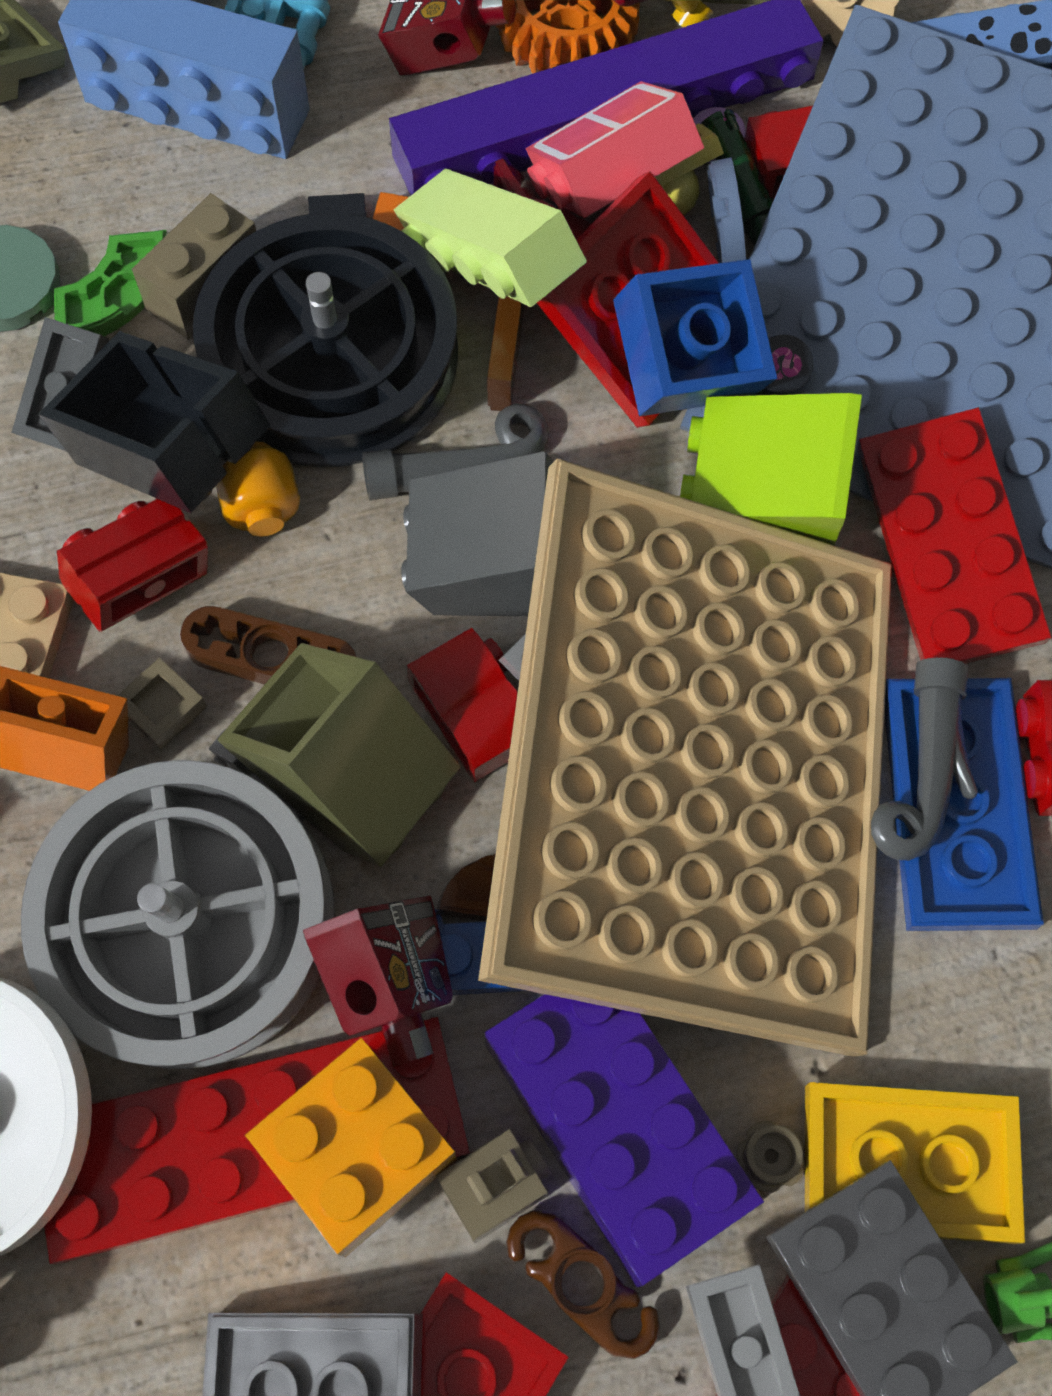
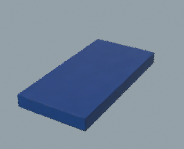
[884,678,1044,931]

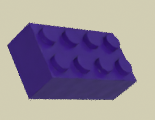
[485,994,764,1288]

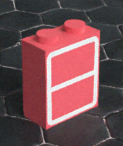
[525,81,704,218]

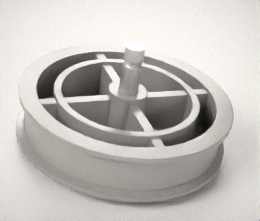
[21,760,335,1069]

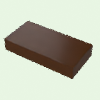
[487,296,524,411]

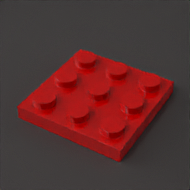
[537,171,718,428]

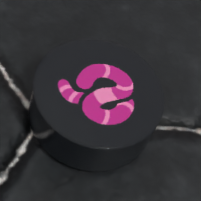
[761,334,814,395]

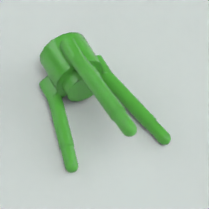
[983,1241,1052,1343]

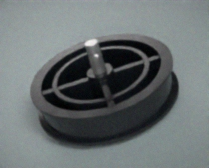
[193,213,458,467]

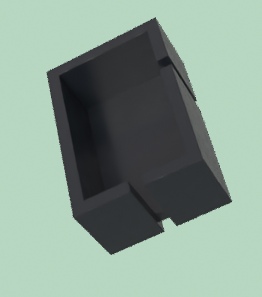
[38,331,271,513]

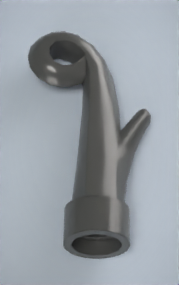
[362,404,549,501]
[871,658,978,861]

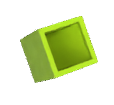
[680,393,862,545]

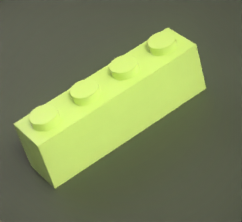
[393,168,587,307]

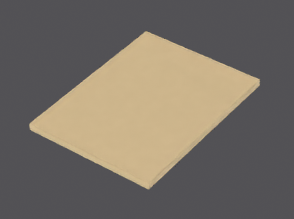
[478,458,892,1057]

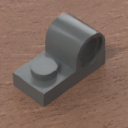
[11,317,110,451]

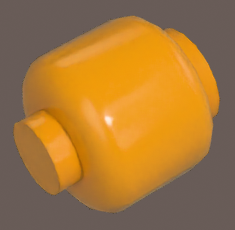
[216,442,300,537]

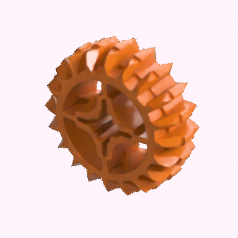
[496,0,640,74]

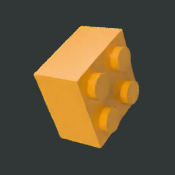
[245,1038,457,1258]

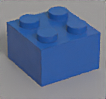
[613,259,777,417]

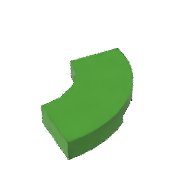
[54,230,167,336]

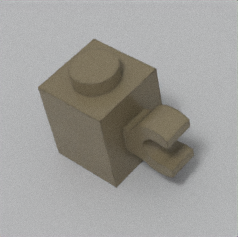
[436,1129,551,1244]

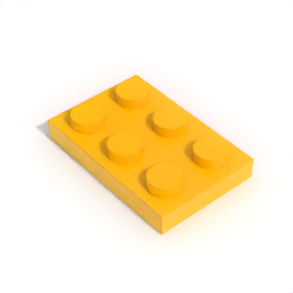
[805,1082,1025,1244]

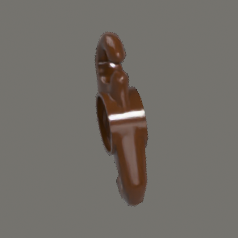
[506,1210,661,1359]

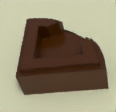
[436,854,495,922]

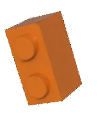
[0,666,129,791]

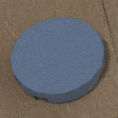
[707,158,746,263]

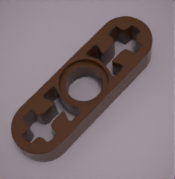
[180,606,357,685]

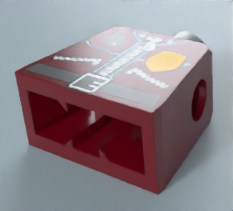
[378,0,516,76]
[303,895,453,1067]

